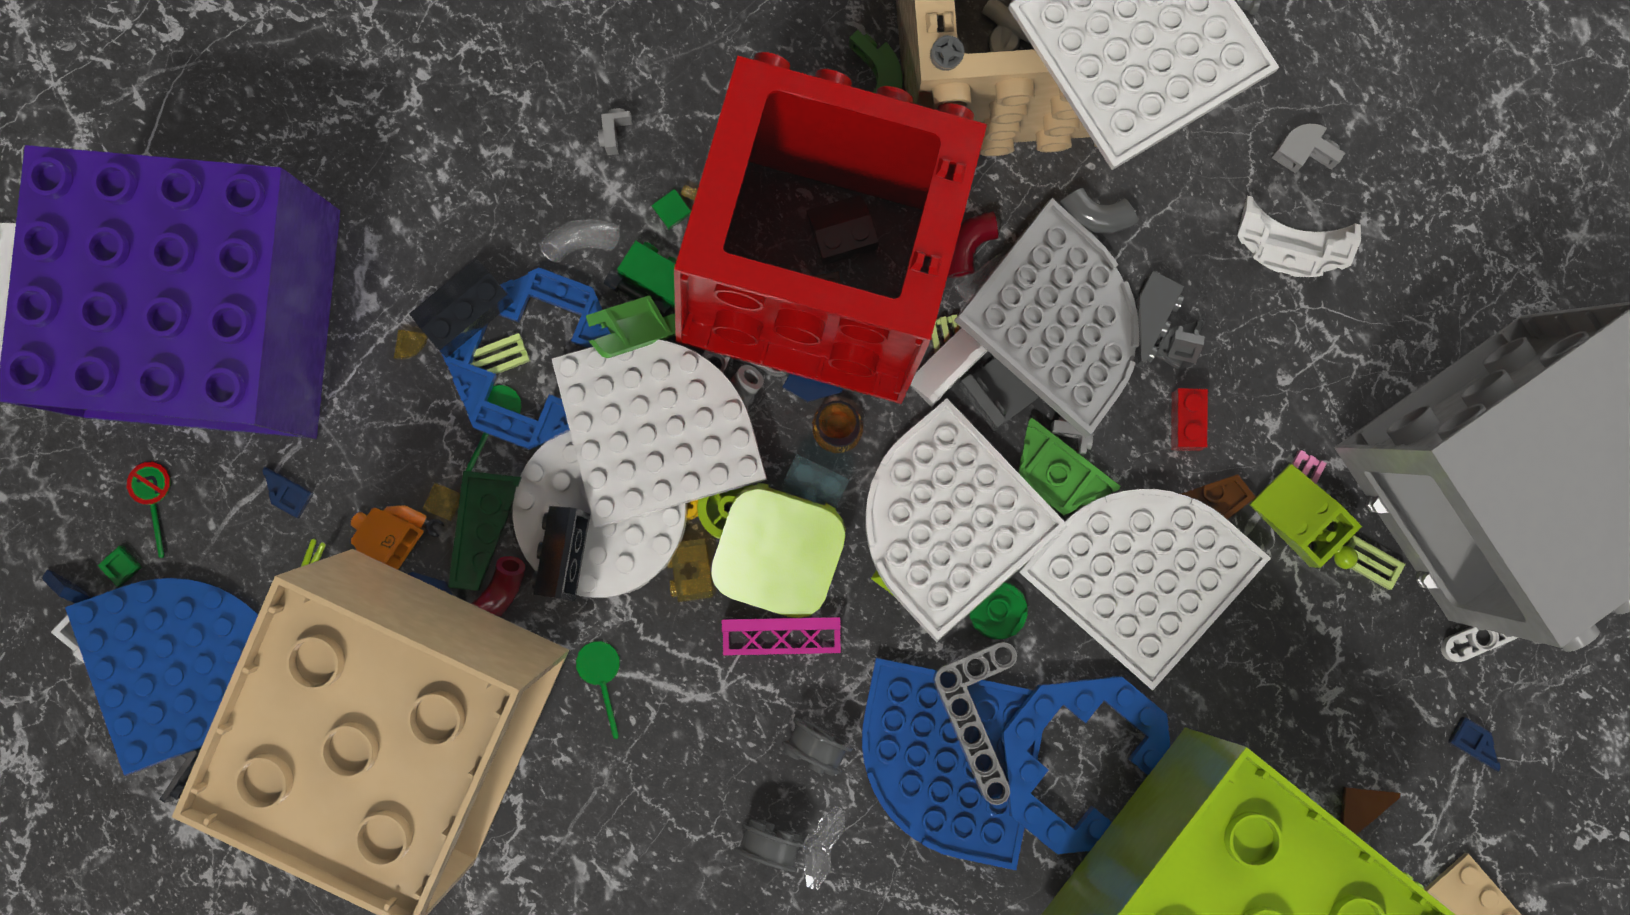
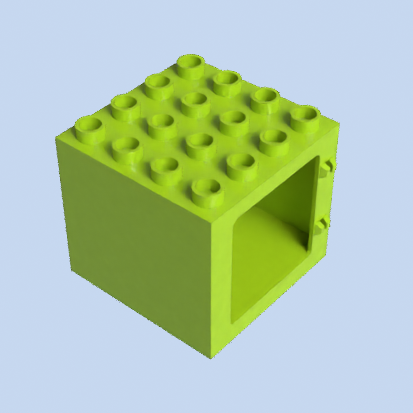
[1041,727,1455,915]

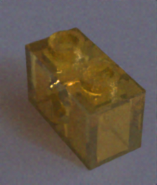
[667,538,714,603]

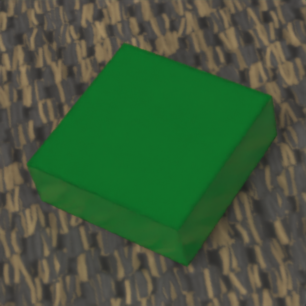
[651,189,691,230]
[97,546,142,587]

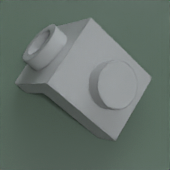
[598,108,633,155]
[1050,416,1093,456]

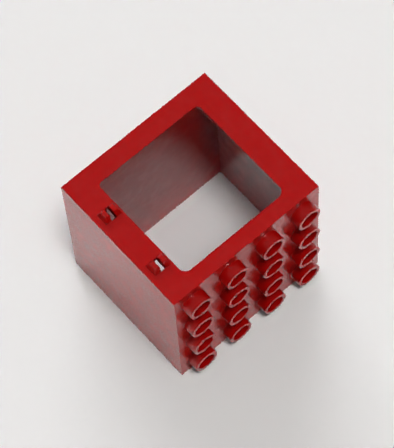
[674,52,987,404]

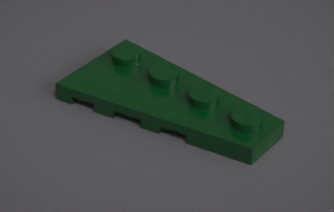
[448,471,522,591]

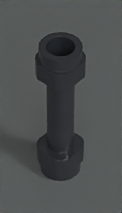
[604,269,671,317]

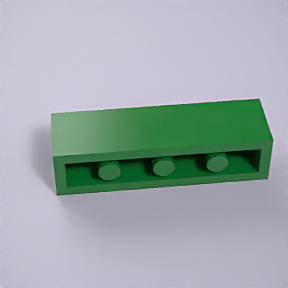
[617,240,677,309]

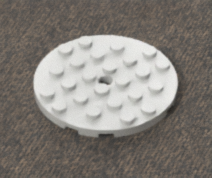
[513,431,687,598]

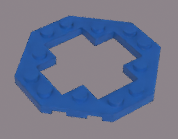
[442,268,611,450]
[1001,676,1170,854]

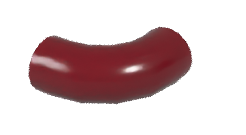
[947,211,998,278]
[471,556,526,617]

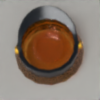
[812,400,863,453]

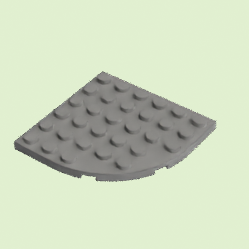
[954,198,1139,438]

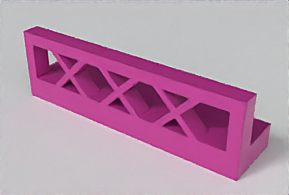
[722,617,841,655]

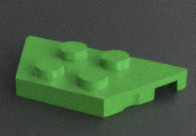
[1018,418,1121,516]

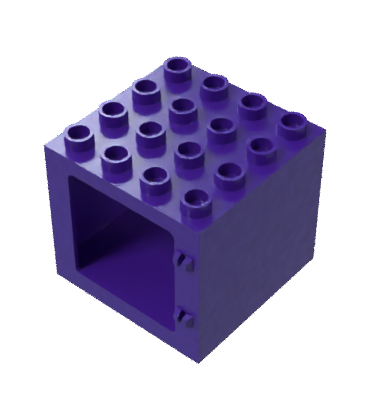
[0,145,340,439]

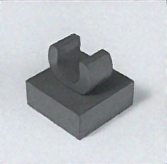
[1167,326,1205,364]

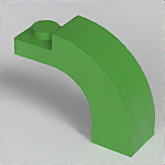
[849,30,903,93]

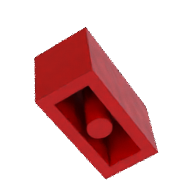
[1171,388,1208,451]

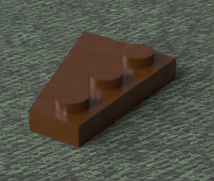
[1181,474,1256,519]

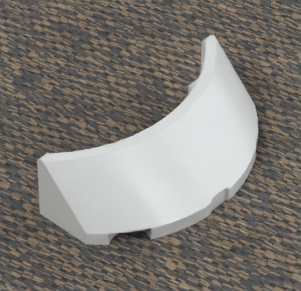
[1237,195,1361,277]
[910,328,987,407]

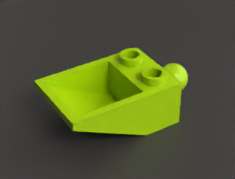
[1249,464,1362,569]

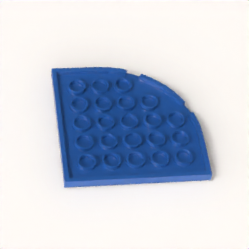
[65,578,258,776]
[862,658,1043,870]

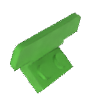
[586,295,676,358]

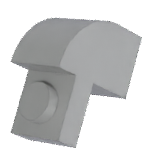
[1272,124,1345,173]

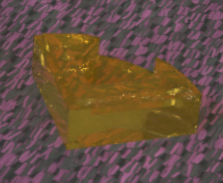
[394,330,428,360]

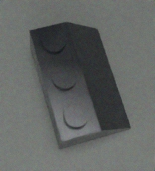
[409,258,513,358]
[531,506,591,601]

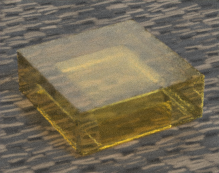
[423,482,460,521]

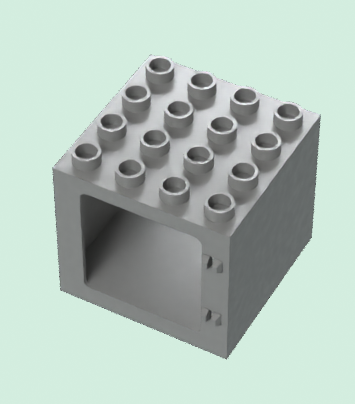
[1334,302,1630,652]

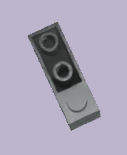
[1135,271,1184,367]

